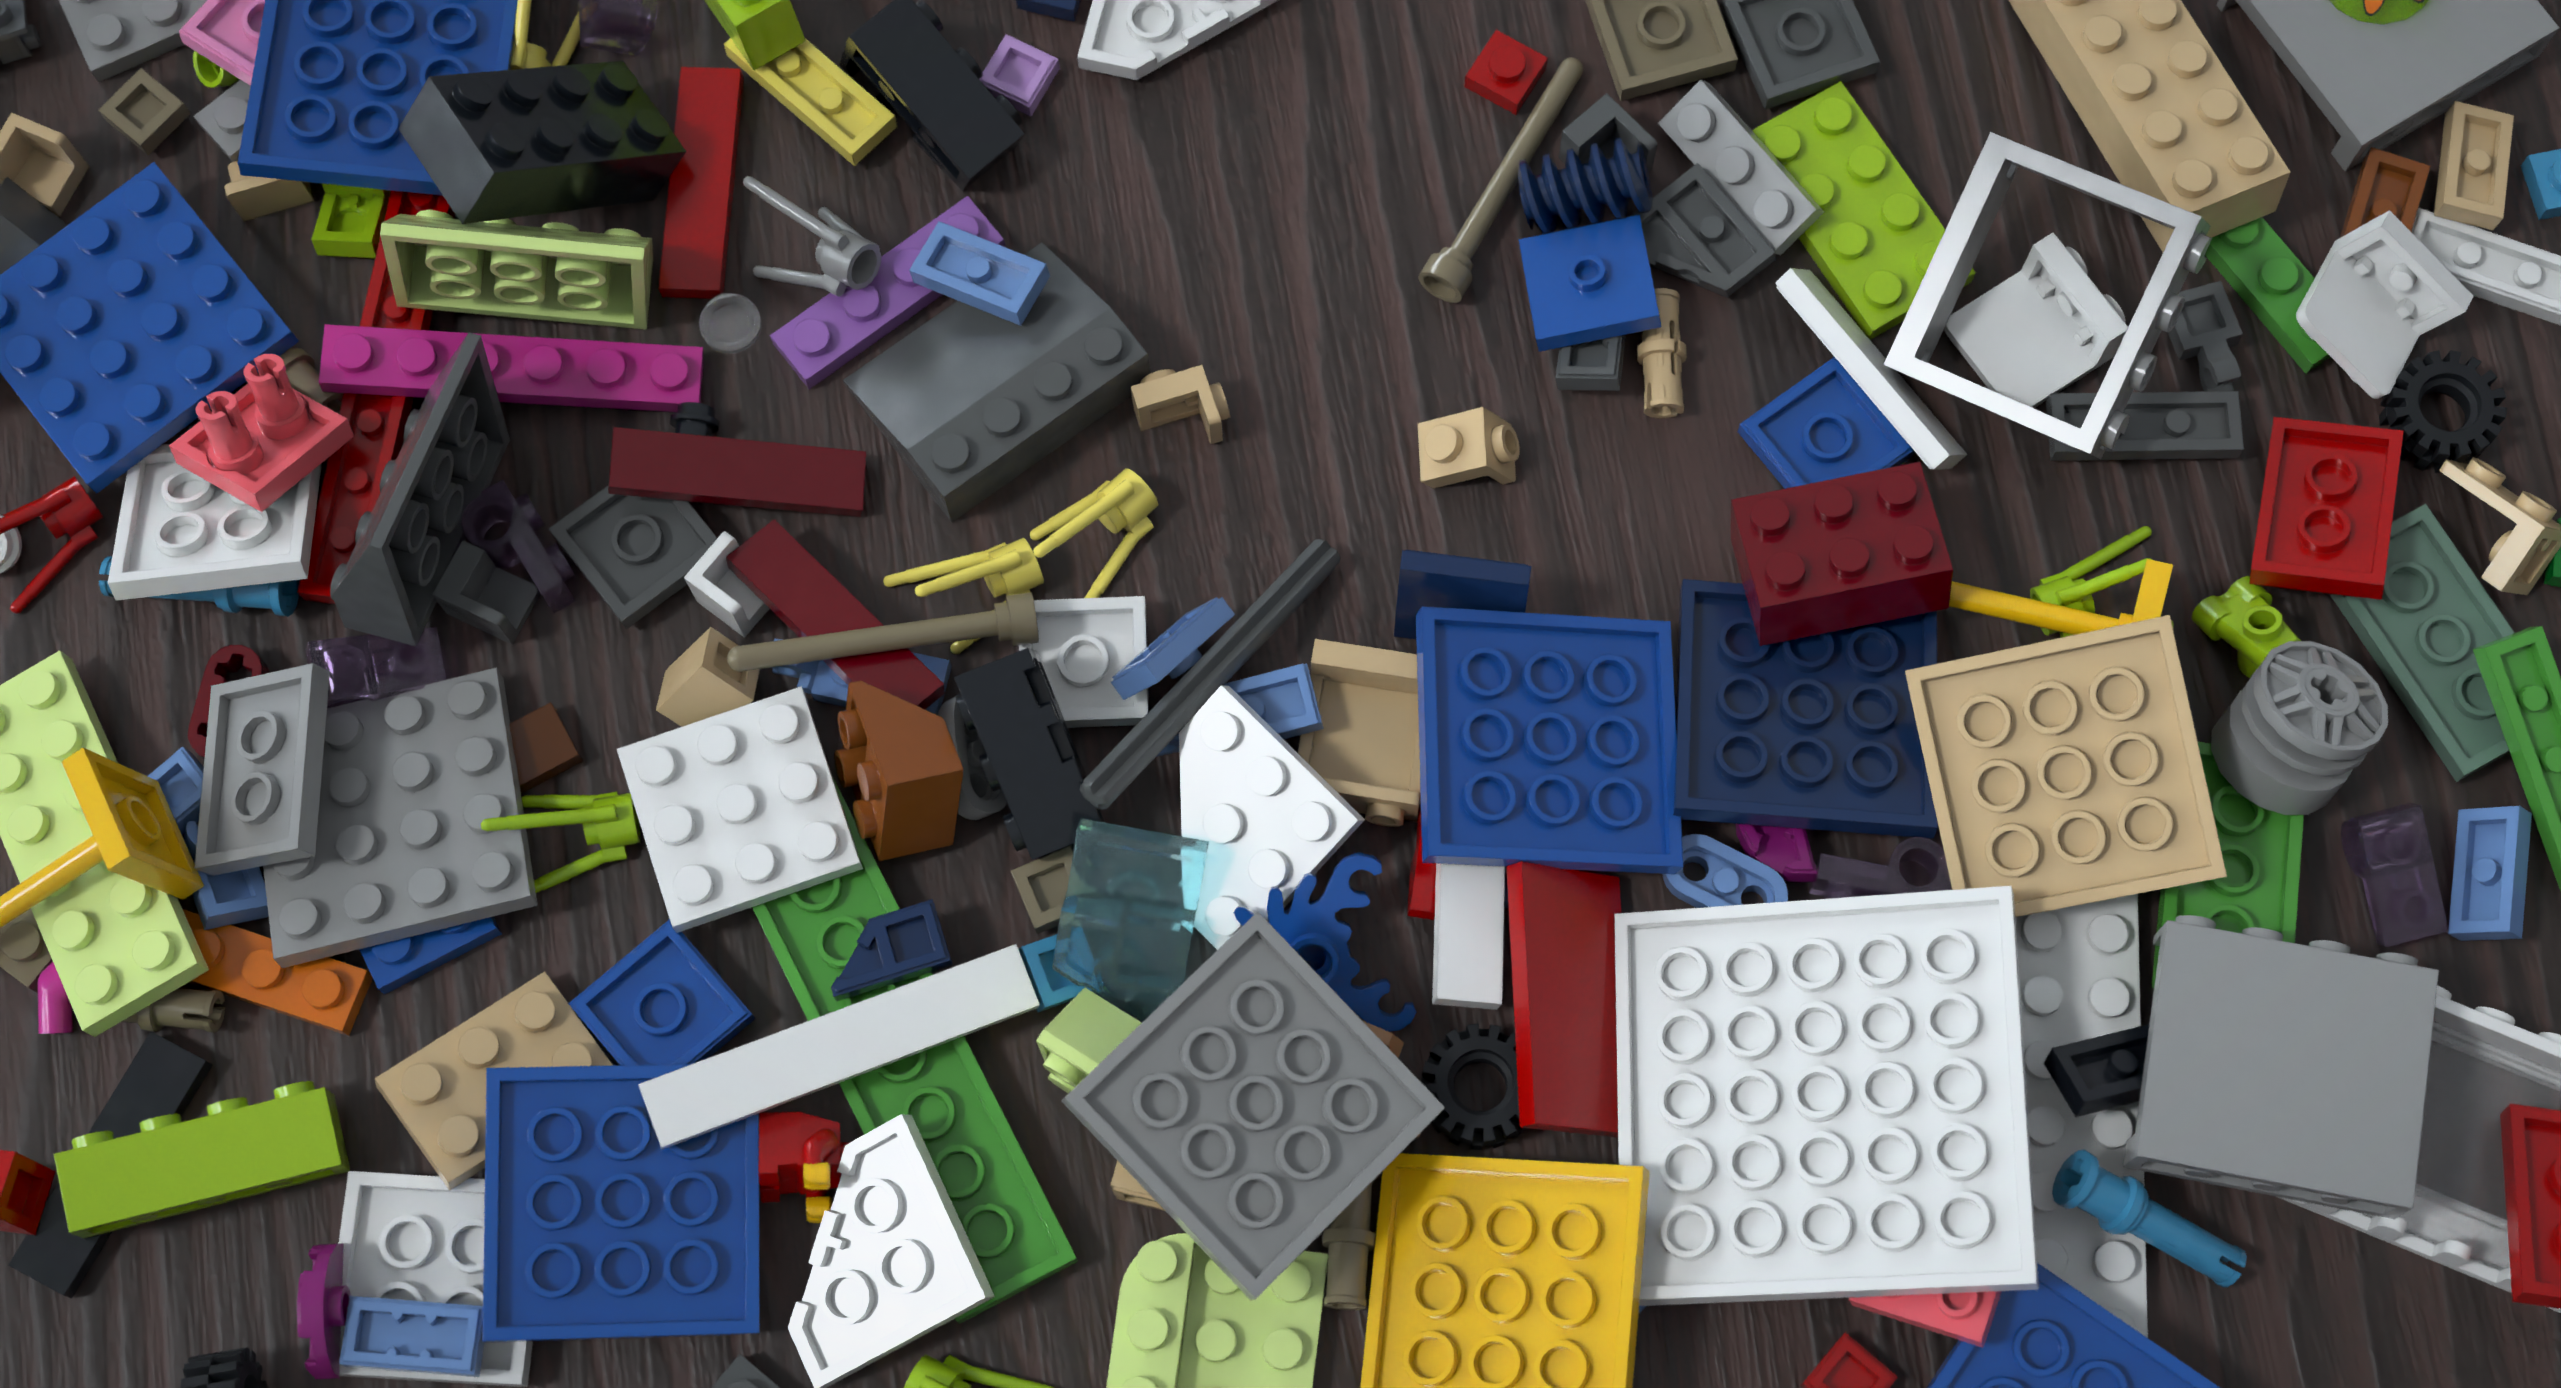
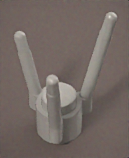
[743,176,881,297]

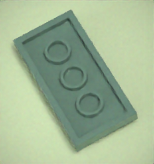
[2330,504,2515,782]

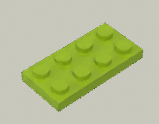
[1752,81,1976,340]

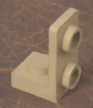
[2439,457,2561,595]

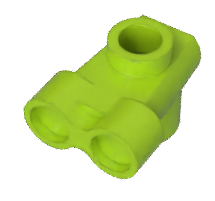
[2192,576,2301,678]

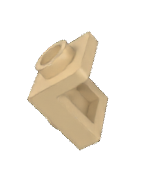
[1130,365,1230,444]
[1418,407,1520,489]

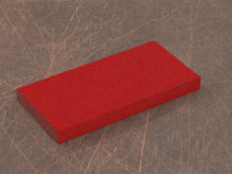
[1506,861,1621,1138]

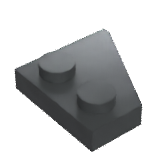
[1629,163,1775,298]

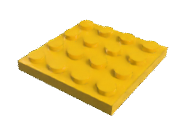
[1360,1153,1650,1388]

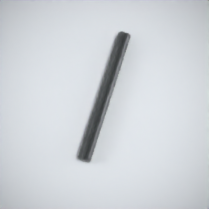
[1079,539,1340,810]

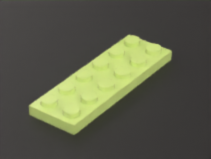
[0,650,209,1037]

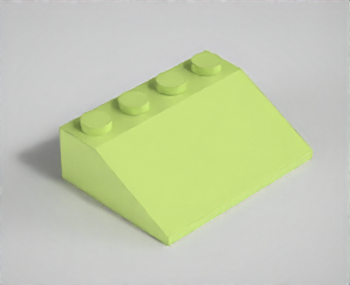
[380,210,653,330]

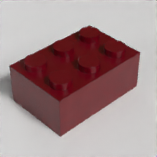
[1731,462,1953,646]

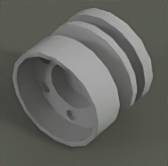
[2211,641,2388,815]

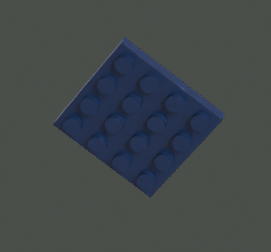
[1673,579,1938,839]

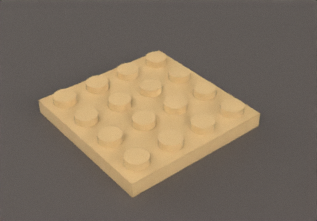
[1905,615,2227,917]

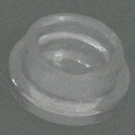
[699,293,762,354]

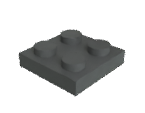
[1720,0,1880,110]
[548,485,717,629]

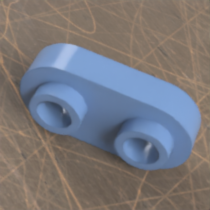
[1662,834,1788,908]

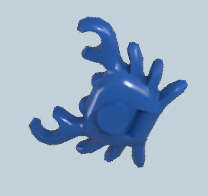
[1233,853,1417,1032]

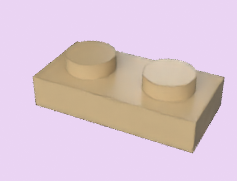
[2434,101,2514,230]

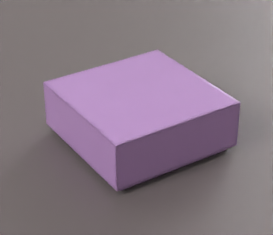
[979,34,1060,116]

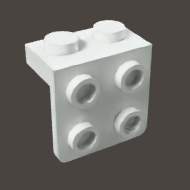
[2296,210,2474,399]
[1944,232,2128,408]

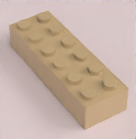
[2008,0,2291,252]

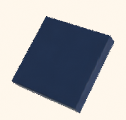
[1394,550,1531,639]

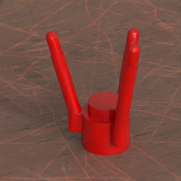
[0,476,104,614]

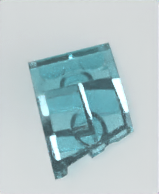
[1052,818,1209,1022]

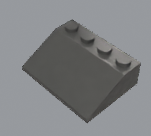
[843,243,1150,523]
[330,333,510,646]

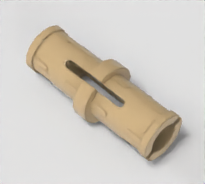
[1637,288,1687,418]

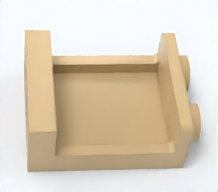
[1298,639,1421,827]

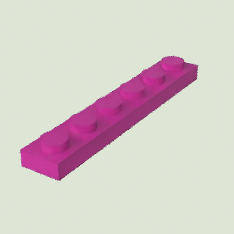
[319,324,704,412]

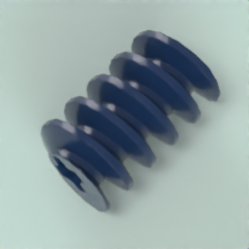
[1518,138,1653,234]

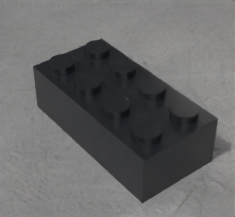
[398,61,686,224]

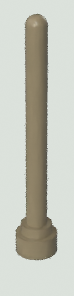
[1418,57,1583,303]
[727,592,1039,672]

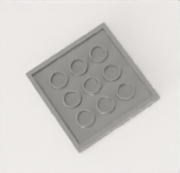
[263,667,538,968]
[1061,912,1445,1300]

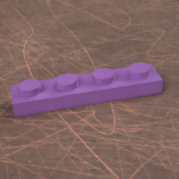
[770,196,1006,389]

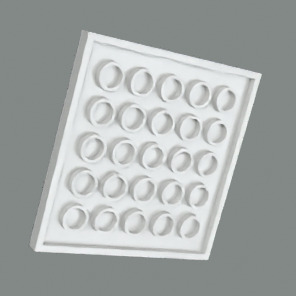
[1614,886,2039,1306]

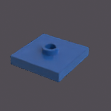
[1518,215,1662,352]
[1737,357,1915,489]
[568,919,756,1065]

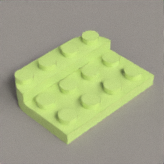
[1106,1233,1328,1388]

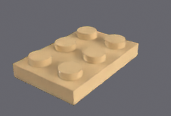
[375,971,613,1191]

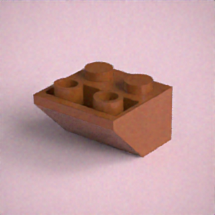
[834,681,964,861]

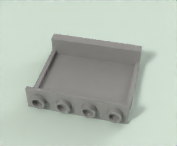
[2216,0,2559,172]
[2123,915,2439,1219]

